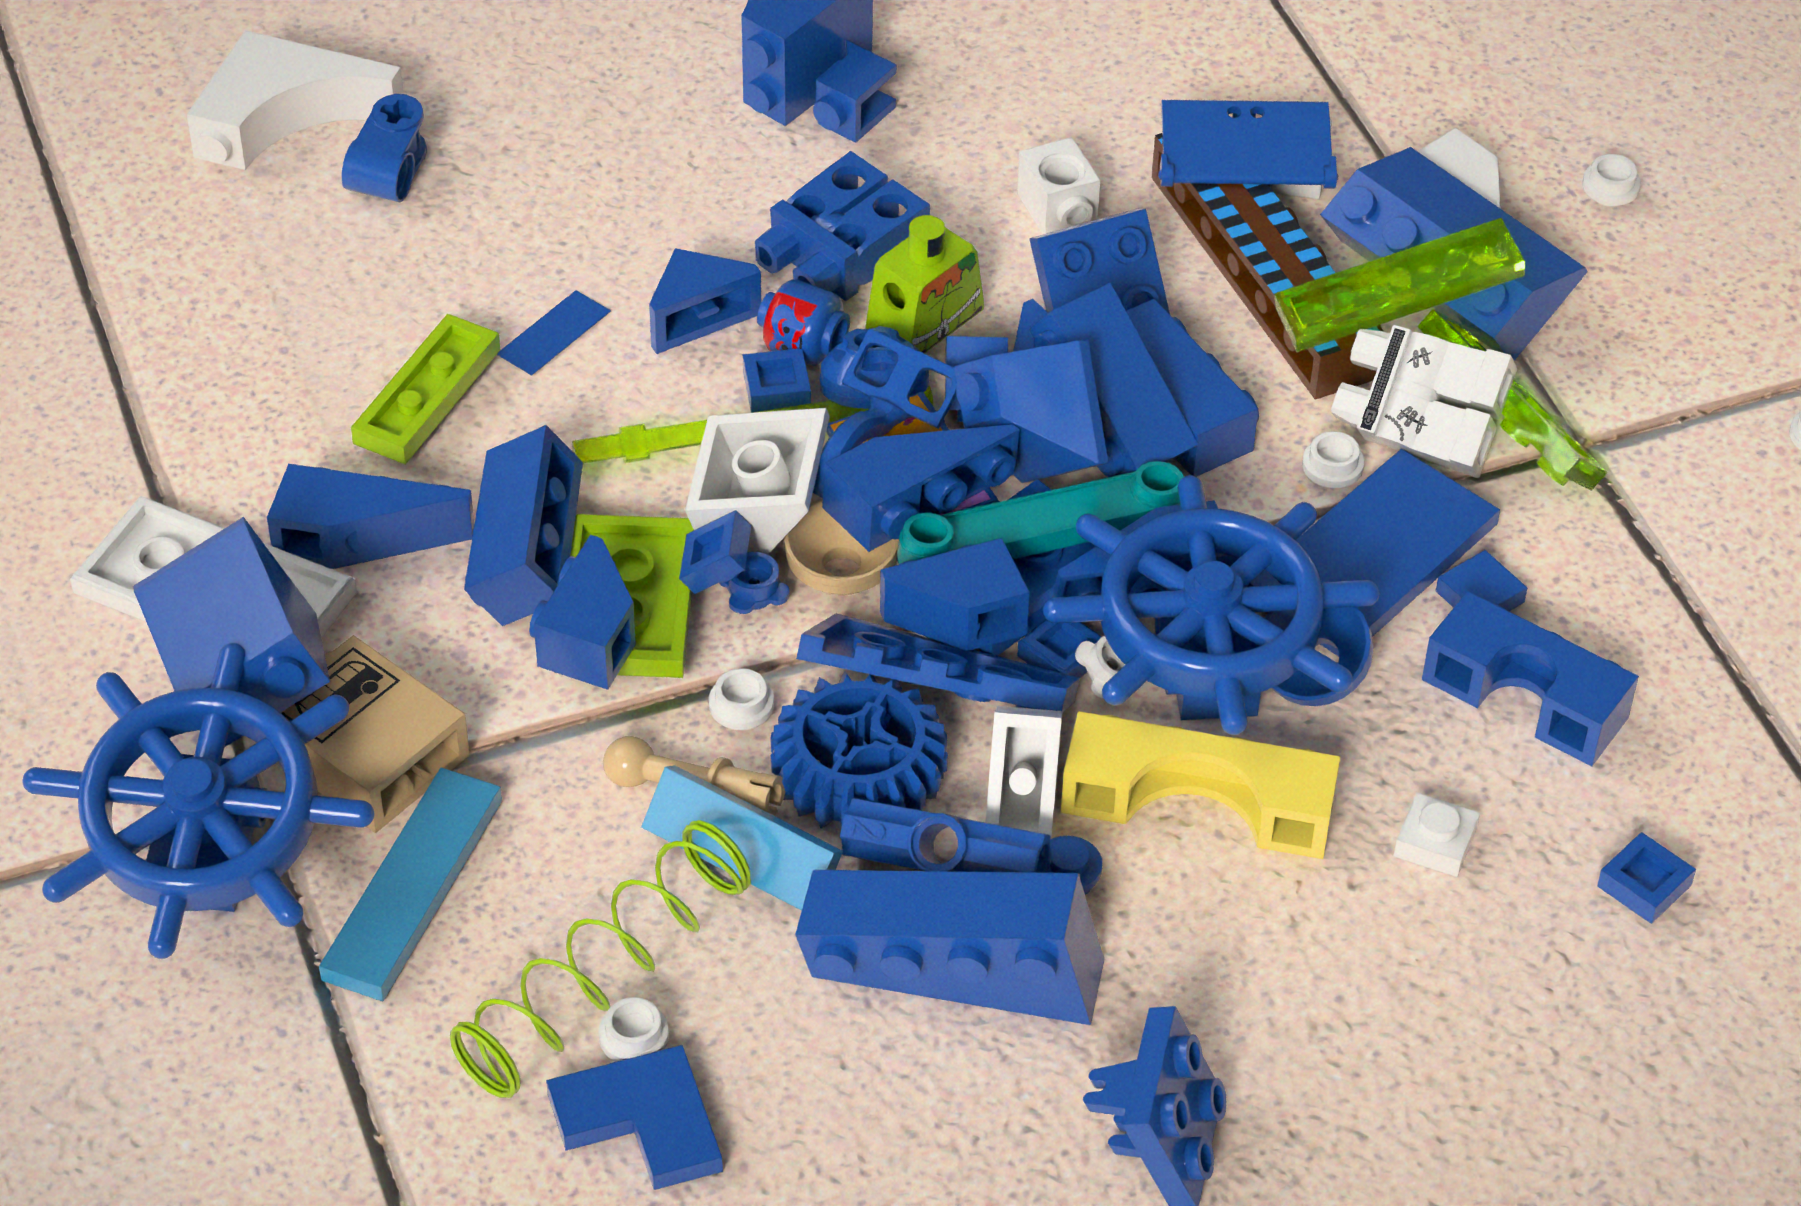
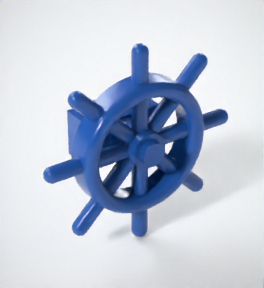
[1043,475,1380,735]
[22,643,374,959]

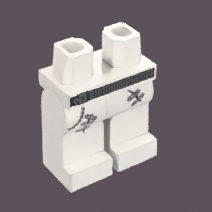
[1331,325,1517,479]

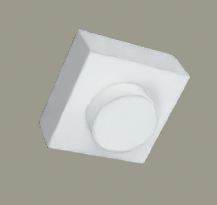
[1394,792,1480,877]

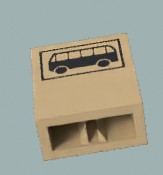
[281,635,470,833]

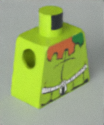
[865,215,984,354]

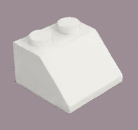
[685,408,830,554]

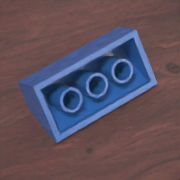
[1320,147,1588,361]

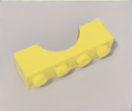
[1061,711,1341,859]

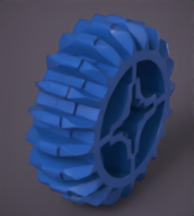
[770,671,948,829]

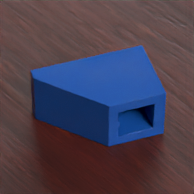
[529,535,636,690]
[880,538,1030,651]

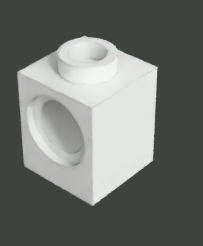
[1017,137,1100,234]

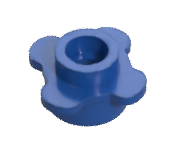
[719,552,790,614]

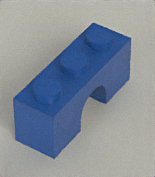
[1422,591,1639,767]

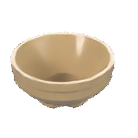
[784,498,899,596]

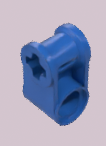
[342,94,427,203]

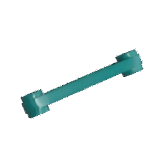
[897,461,1184,564]

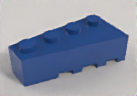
[795,870,1104,1025]

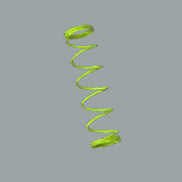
[450,820,751,1098]

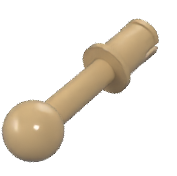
[603,736,785,816]

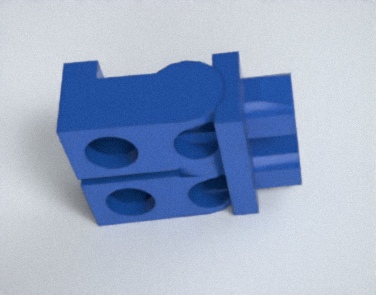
[755,151,930,301]

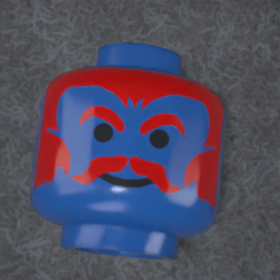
[757,279,850,366]

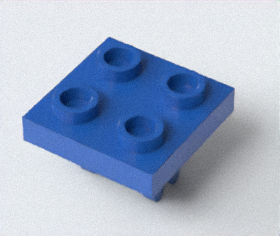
[1029,208,1170,314]
[1083,1006,1226,1206]

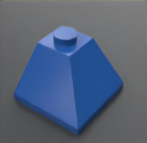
[954,339,1108,483]

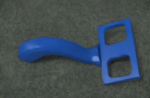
[813,328,957,498]

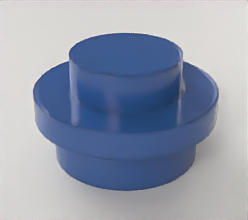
[1048,836,1102,895]

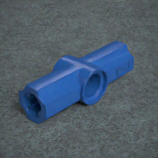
[840,798,1051,873]

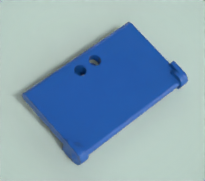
[1158,100,1338,189]

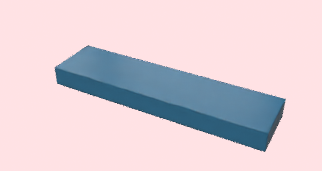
[319,767,502,1002]

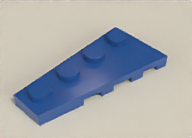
[796,613,1080,712]

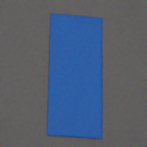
[497,290,611,376]

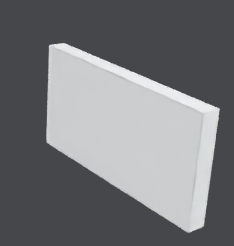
[70,496,357,638]

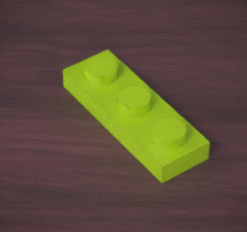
[351,313,500,465]

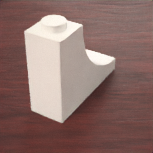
[187,30,403,170]

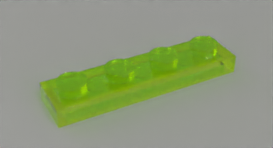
[1274,218,1525,352]
[1417,309,1608,491]

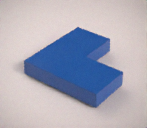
[546,1045,723,1190]

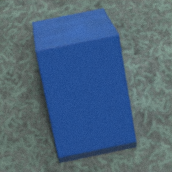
[649,248,761,354]

